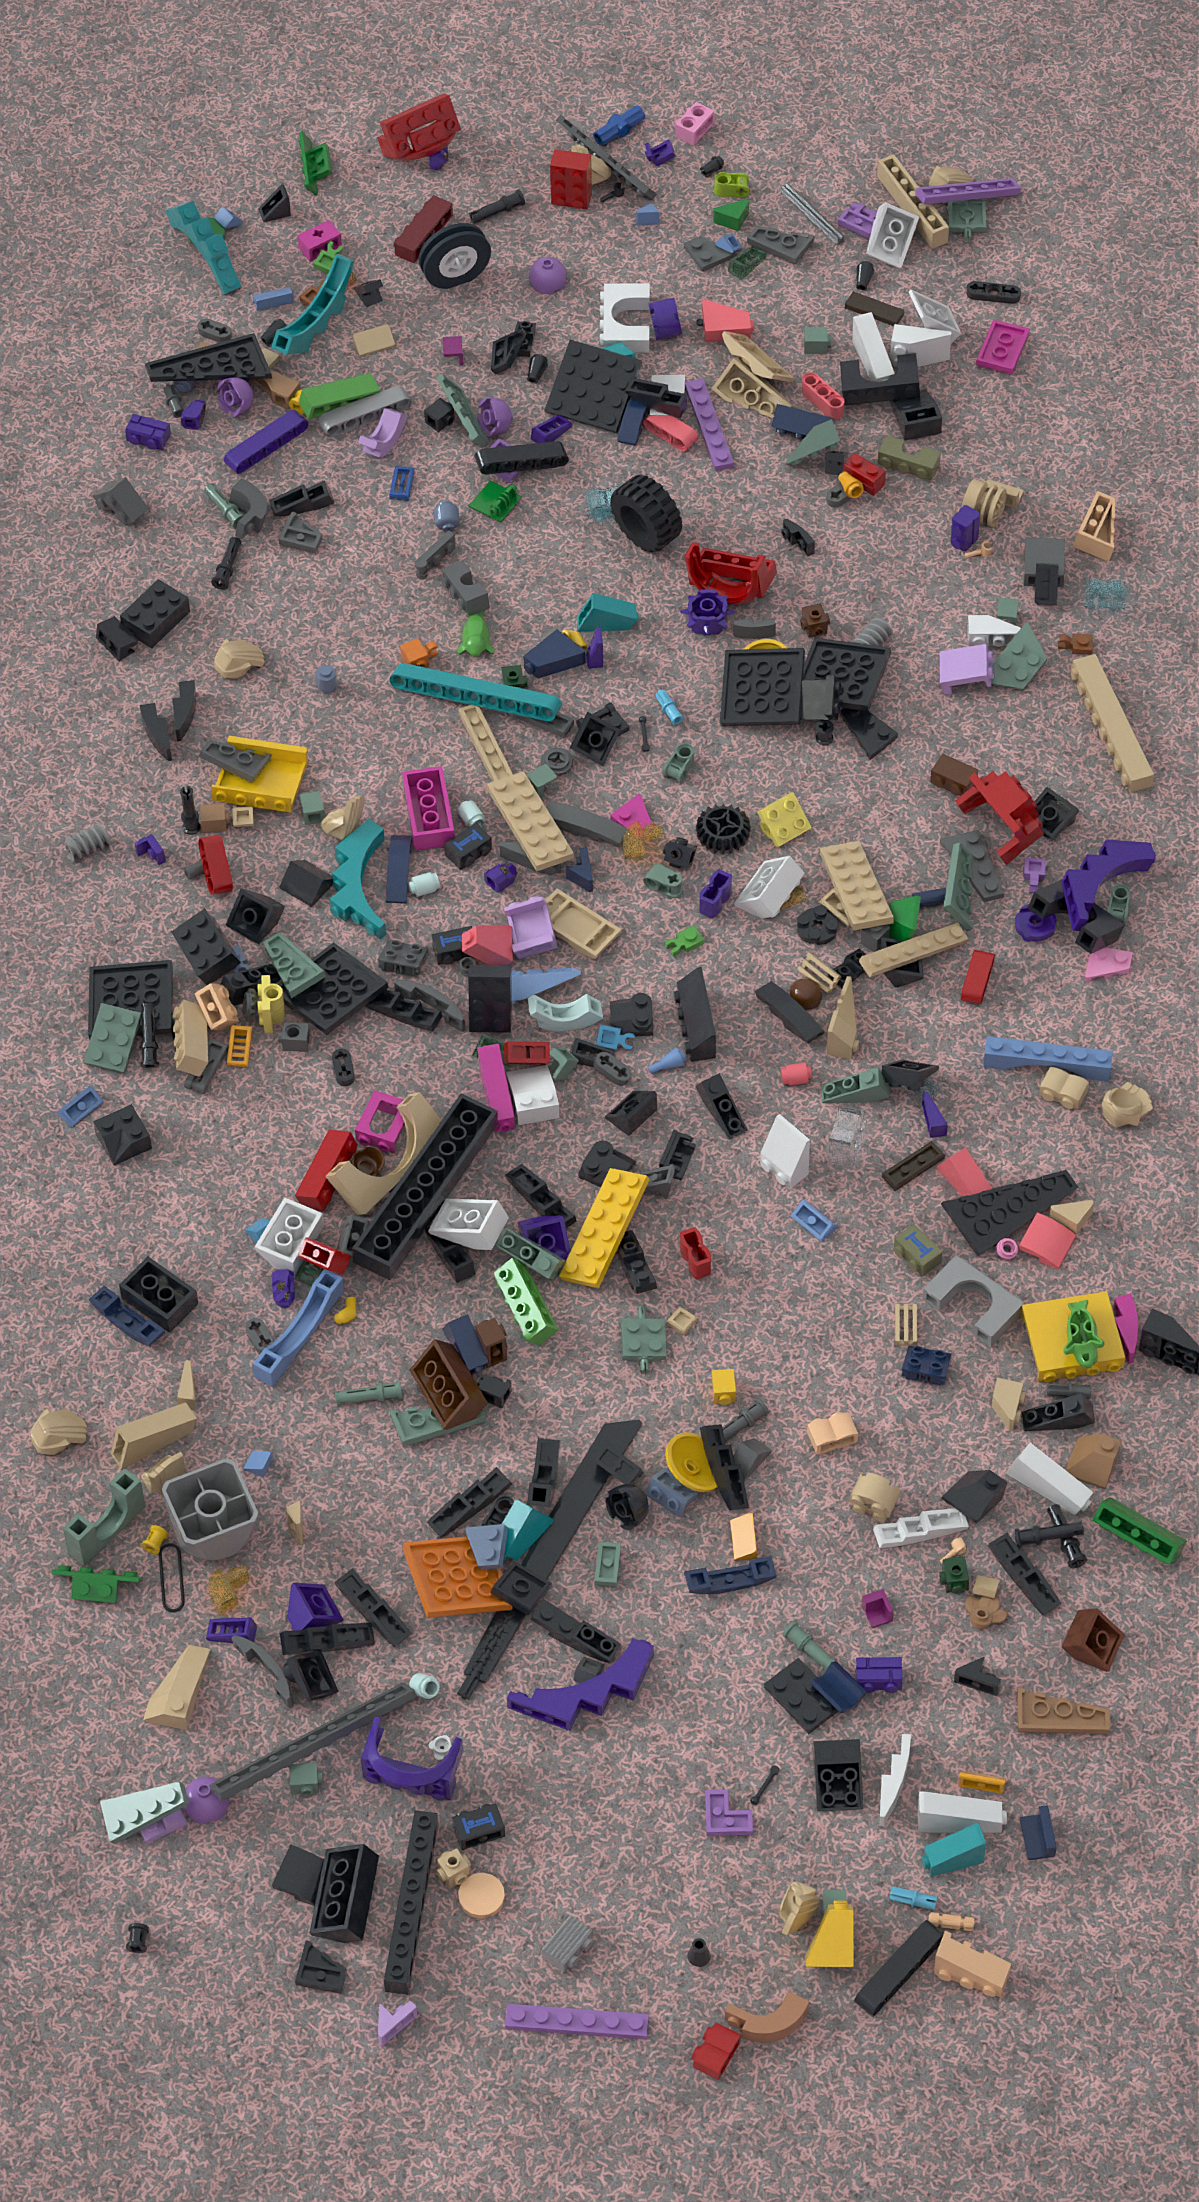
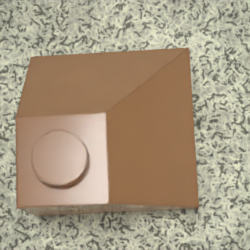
[1065,1433,1122,1489]

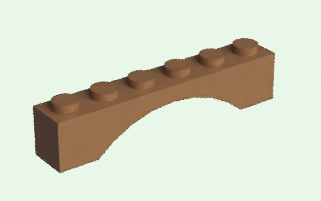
[196,341,300,410]

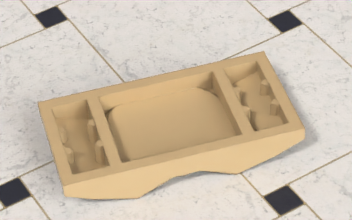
[722,331,795,382]
[545,888,621,959]

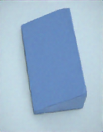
[253,287,294,310]
[56,1085,104,1127]
[791,1199,839,1242]

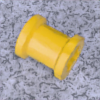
[141,1525,169,1555]

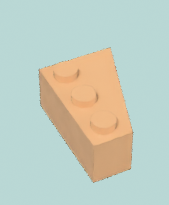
[1073,491,1115,561]
[934,1931,1011,1997]

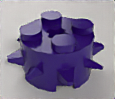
[680,589,735,635]

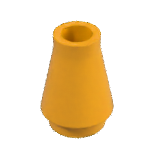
[838,472,863,498]

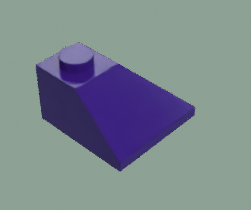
[517,1216,571,1259]
[287,1583,344,1631]

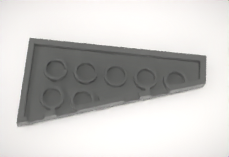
[556,115,657,200]

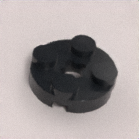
[797,905,838,945]

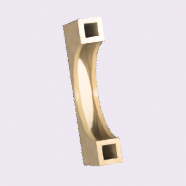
[325,1092,442,1215]

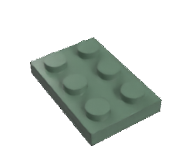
[84,1003,142,1074]

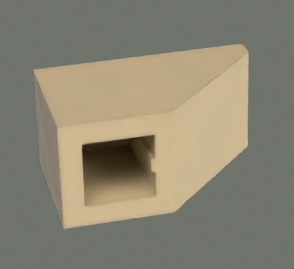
[992,1378,1026,1431]

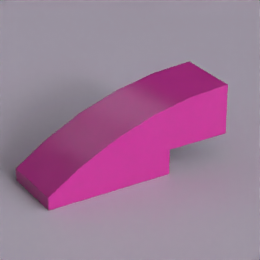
[1113,1293,1138,1364]

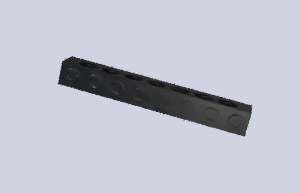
[384,1810,439,1995]

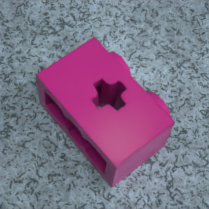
[297,220,342,261]

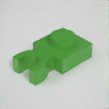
[313,241,343,274]
[665,925,704,957]

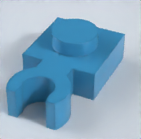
[596,1024,635,1050]

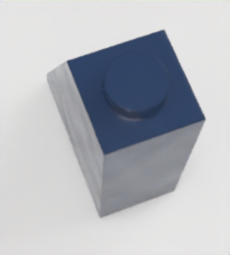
[523,629,586,679]
[442,1314,488,1374]

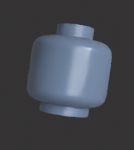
[433,501,460,532]

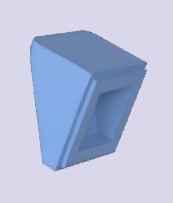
[636,203,659,225]
[214,207,243,228]
[715,233,742,253]
[243,1451,273,1477]

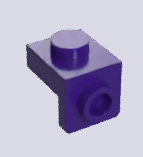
[645,139,676,166]

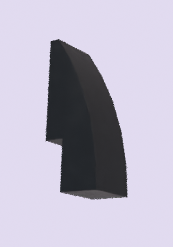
[625,378,688,418]
[269,480,335,516]
[172,680,196,742]
[139,703,172,761]
[425,1227,476,1283]

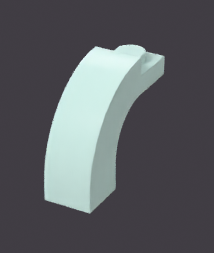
[528,994,603,1031]

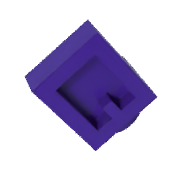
[135,834,166,865]

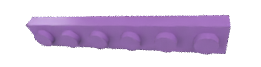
[915,178,1021,205]
[685,378,734,471]
[505,2004,649,2040]

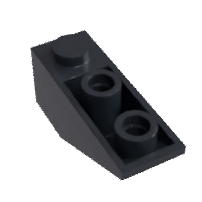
[220,964,281,1006]
[696,1073,748,1139]
[1022,1393,1095,1432]

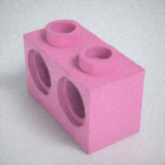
[674,102,714,145]

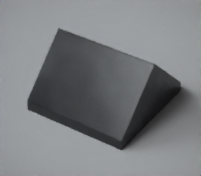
[569,712,621,766]
[279,860,333,907]
[880,937,924,988]
[605,1091,657,1136]

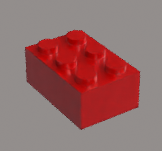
[550,149,592,210]

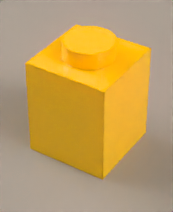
[712,1369,736,1405]

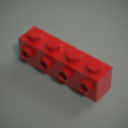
[295,1129,358,1211]

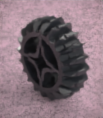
[696,803,751,854]

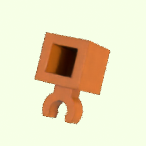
[400,638,438,668]

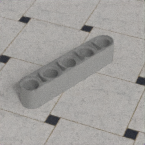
[318,386,412,438]

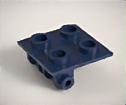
[901,1346,952,1386]

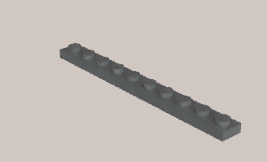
[209,1682,416,1801]

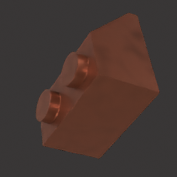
[1062,1608,1125,1672]

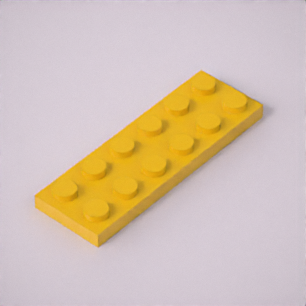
[559,1168,649,1288]

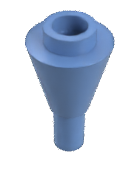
[648,1047,687,1074]

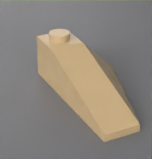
[712,358,792,418]
[827,976,860,1059]
[143,1645,211,1730]

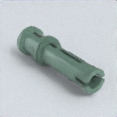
[204,483,245,529]
[335,1380,403,1406]
[782,1621,844,1670]

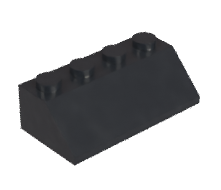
[673,967,716,1062]
[309,1844,379,1943]

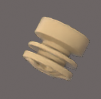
[961,479,1007,528]

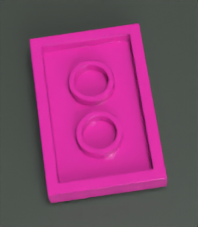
[976,319,1030,374]

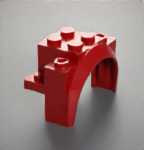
[955,771,1044,865]

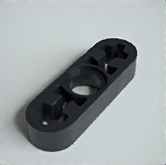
[966,281,1021,304]

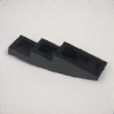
[755,981,825,1044]
[364,989,443,1031]
[505,1164,577,1228]
[700,1424,749,1511]
[427,1467,512,1538]
[987,1532,1061,1616]
[334,1568,412,1647]
[279,1623,375,1655]

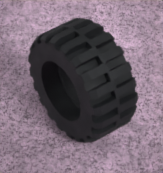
[610,475,683,552]

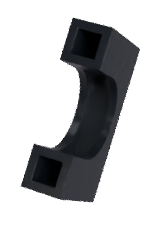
[840,353,920,406]
[1028,879,1125,954]

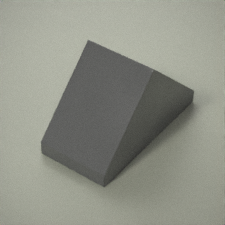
[734,1438,772,1482]

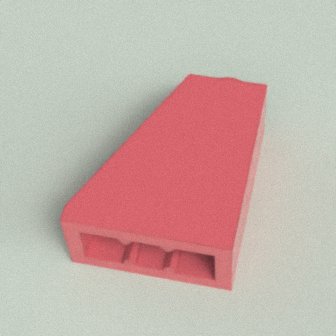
[702,300,754,342]
[462,925,513,965]
[936,1147,992,1197]

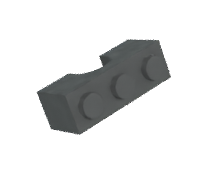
[441,561,490,616]

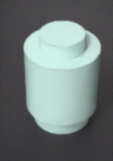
[457,801,485,828]
[408,872,440,897]
[409,1673,440,1699]

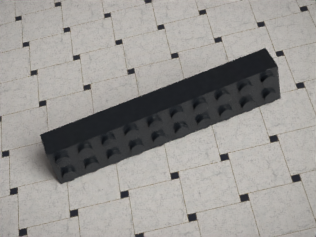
[352,1093,498,1280]

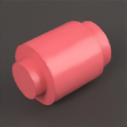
[781,1062,812,1086]

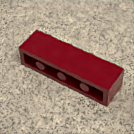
[393,195,453,264]

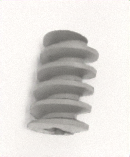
[852,617,893,646]
[65,823,111,862]

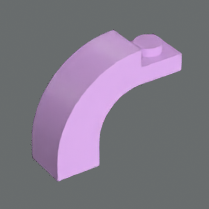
[358,408,408,458]

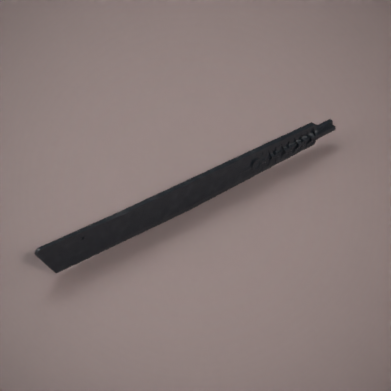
[457,1420,642,1700]

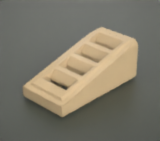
[177,1360,196,1410]

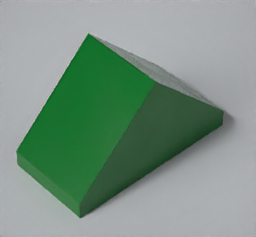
[713,199,749,231]

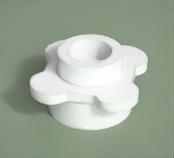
[429,1735,452,1760]

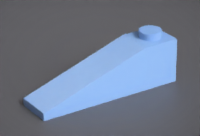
[512,968,581,1004]

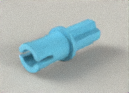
[655,690,684,725]
[890,1887,937,1911]

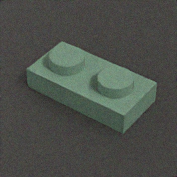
[594,1542,621,1587]

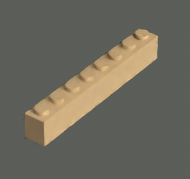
[1070,654,1154,793]

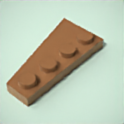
[1017,1687,1110,1734]

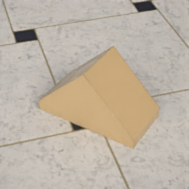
[1050,1200,1094,1235]

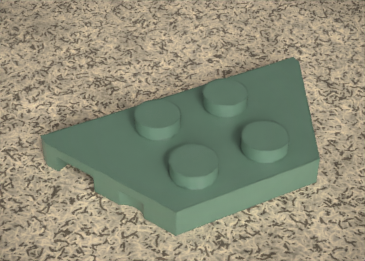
[980,622,1047,691]

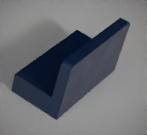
[811,1661,867,1713]
[1020,1805,1057,1860]

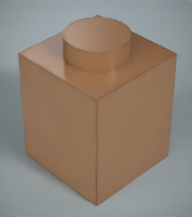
[200,803,230,833]

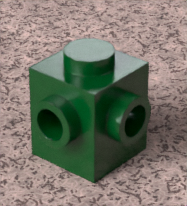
[501,665,528,689]
[939,1556,969,1594]

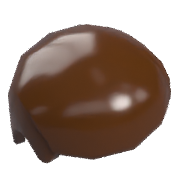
[789,978,822,1010]
[351,1145,385,1177]

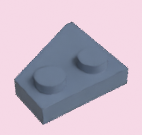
[465,1524,508,1570]

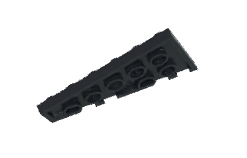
[145,333,272,382]
[941,1170,1078,1257]

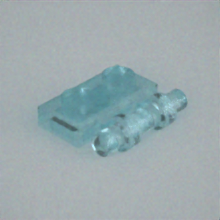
[1085,579,1125,610]

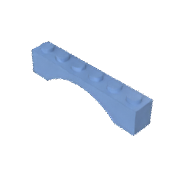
[983,1036,1113,1082]
[252,1269,344,1387]

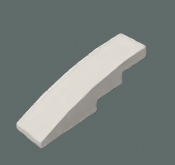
[873,1508,969,1548]
[879,1734,911,1826]

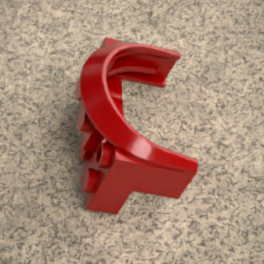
[377,93,461,161]
[684,542,777,605]

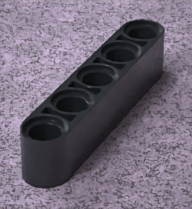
[474,441,569,475]
[854,1920,944,2017]

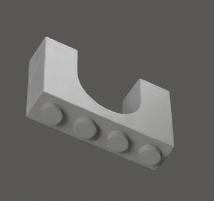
[923,1255,1024,1348]

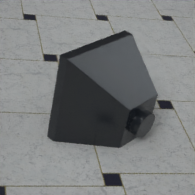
[226,888,285,944]
[941,1470,1007,1523]

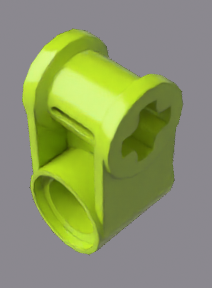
[714,172,750,197]

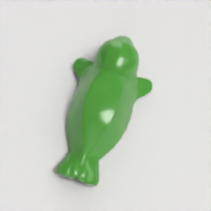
[457,610,495,657]
[1064,1300,1105,1368]

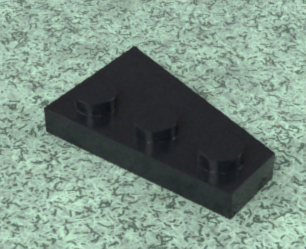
[840,708,898,760]

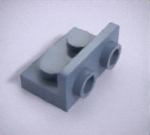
[645,1467,700,1517]

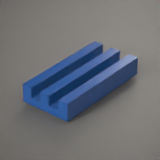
[389,466,415,501]

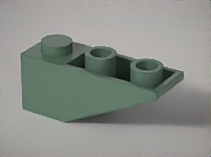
[786,419,840,466]
[821,1067,890,1103]
[495,1227,566,1279]

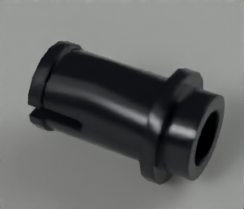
[700,156,724,177]

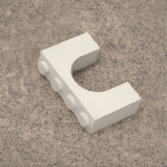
[600,283,650,353]

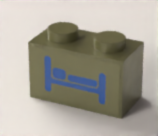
[894,1224,943,1277]

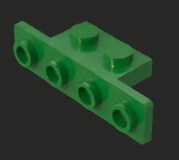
[298,131,332,195]
[51,1565,143,1603]

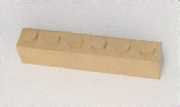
[877,154,949,249]

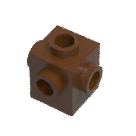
[800,603,830,638]

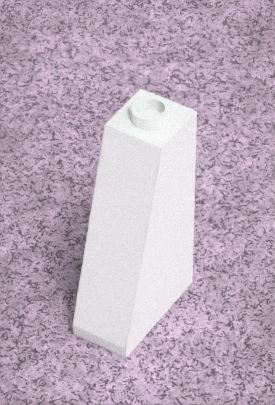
[852,312,895,382]
[1005,1443,1093,1515]
[917,1792,1007,1833]

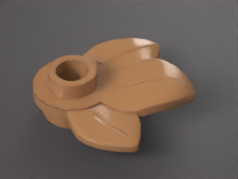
[965,1595,1008,1629]

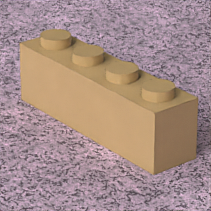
[173,999,208,1077]

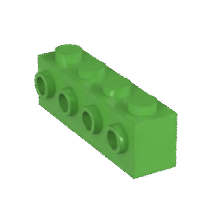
[299,373,380,419]
[493,1258,558,1345]

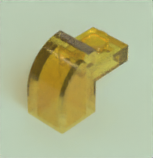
[622,821,663,859]
[208,1565,250,1615]

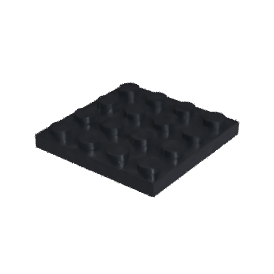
[544,340,642,433]
[803,638,891,711]
[720,648,805,726]
[278,942,389,1035]
[88,960,173,1040]

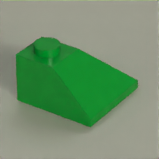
[886,896,921,941]

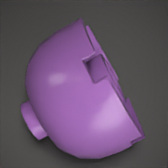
[529,257,567,294]
[217,377,253,417]
[477,397,513,437]
[184,1776,229,1824]

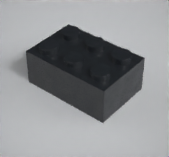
[120,579,190,649]
[171,908,241,985]
[468,965,512,1033]
[119,1256,198,1333]

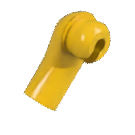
[562,629,588,650]
[334,1297,356,1325]

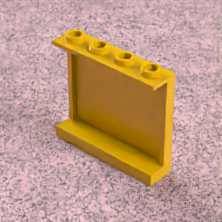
[211,736,308,813]
[1021,1291,1125,1382]

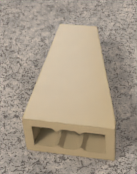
[110,1403,197,1470]

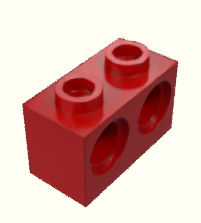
[504,1041,550,1065]

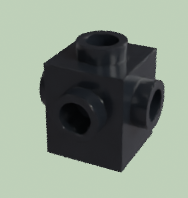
[663,837,697,868]

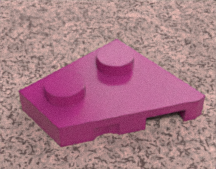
[610,794,653,843]

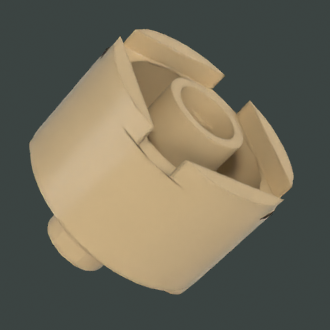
[849,1473,901,1522]

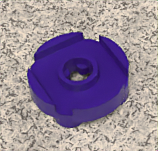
[1015,904,1057,942]

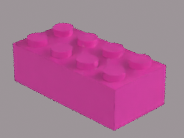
[402,766,455,851]

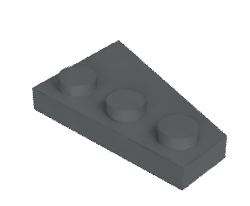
[747,226,815,264]
[199,740,272,783]

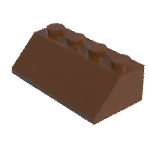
[409,1339,488,1430]

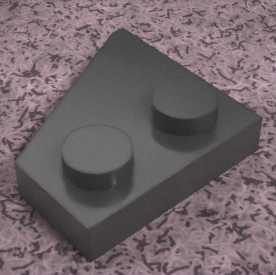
[684,236,734,272]
[279,512,322,553]

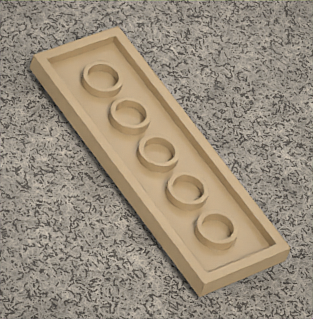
[487,771,574,872]
[820,841,893,931]

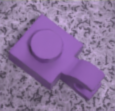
[1024,858,1046,893]

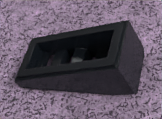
[570,1038,615,1067]

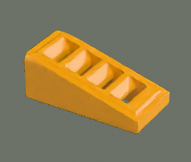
[227,1025,253,1067]

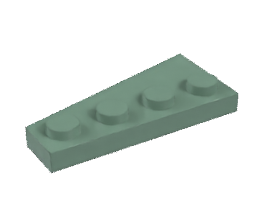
[263,932,326,998]
[389,1407,487,1447]

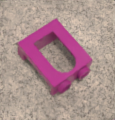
[355,1090,405,1153]

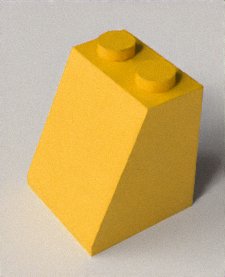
[805,1900,854,1967]

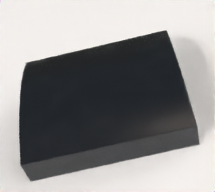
[272,1844,324,1906]

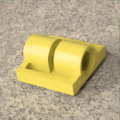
[757,792,812,847]
[258,975,285,1033]

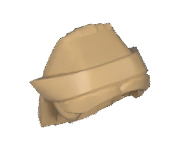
[571,144,612,186]
[928,166,974,187]
[214,639,265,679]
[321,795,365,841]
[1102,1082,1153,1128]
[30,1409,87,1455]
[141,1451,188,1496]
[779,1882,820,1935]

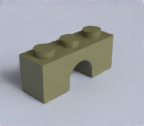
[878,435,941,481]

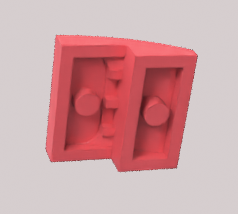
[1019,1212,1076,1270]

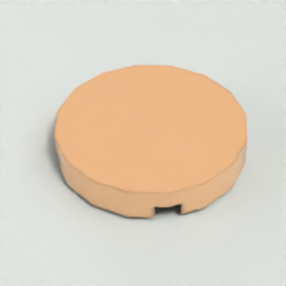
[458,1873,505,1919]

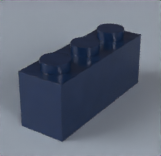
[771,404,836,439]

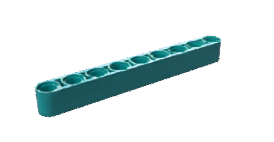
[389,663,562,721]

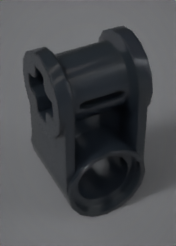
[481,1496,514,1526]

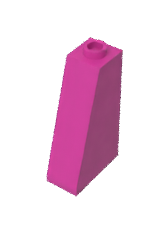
[478,1044,515,1132]

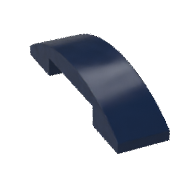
[617,397,648,446]
[386,835,412,904]
[89,1286,165,1347]
[684,1556,777,1594]

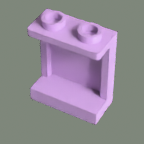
[940,644,994,694]
[504,896,558,959]

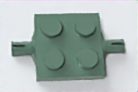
[948,199,987,242]
[621,1306,667,1374]

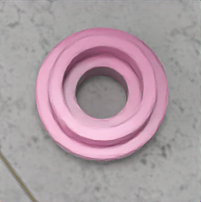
[996,1238,1018,1260]

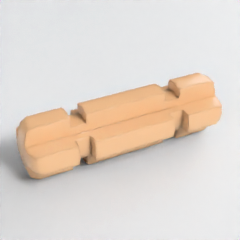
[929,1912,975,1931]

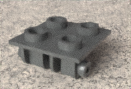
[378,940,428,976]

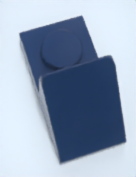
[566,847,593,892]

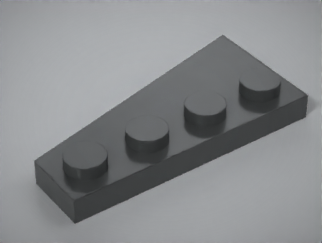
[940,830,1004,902]

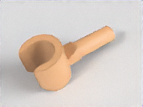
[964,541,992,558]
[940,1537,966,1564]

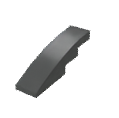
[546,801,627,847]

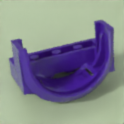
[361,1717,463,1801]

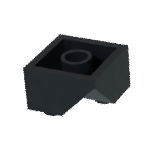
[93,1104,152,1166]

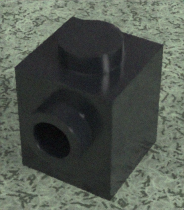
[424,398,455,432]

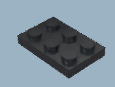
[764,1658,839,1735]

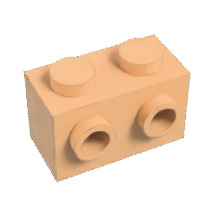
[195,983,239,1032]

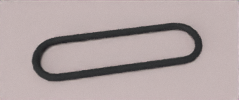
[158,1543,185,1612]

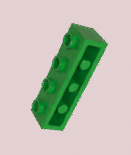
[1092,1497,1187,1565]

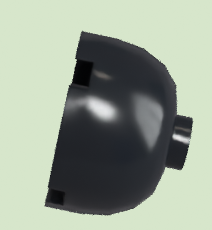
[605,1484,649,1530]

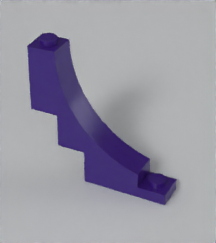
[1061,840,1156,931]
[507,1638,654,1731]

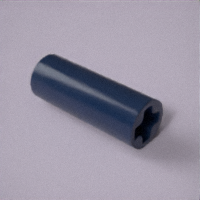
[912,887,946,908]

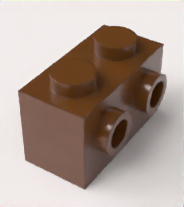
[930,754,978,796]
[475,1318,507,1368]

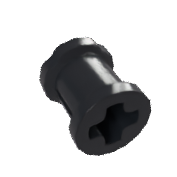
[816,720,834,746]
[126,1923,149,1953]

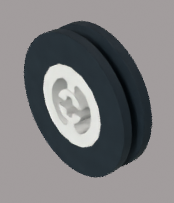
[419,223,491,289]

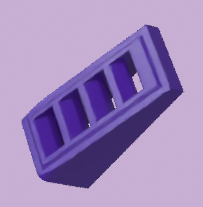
[531,415,572,443]
[586,628,604,669]
[922,1091,948,1138]
[206,1617,257,1643]

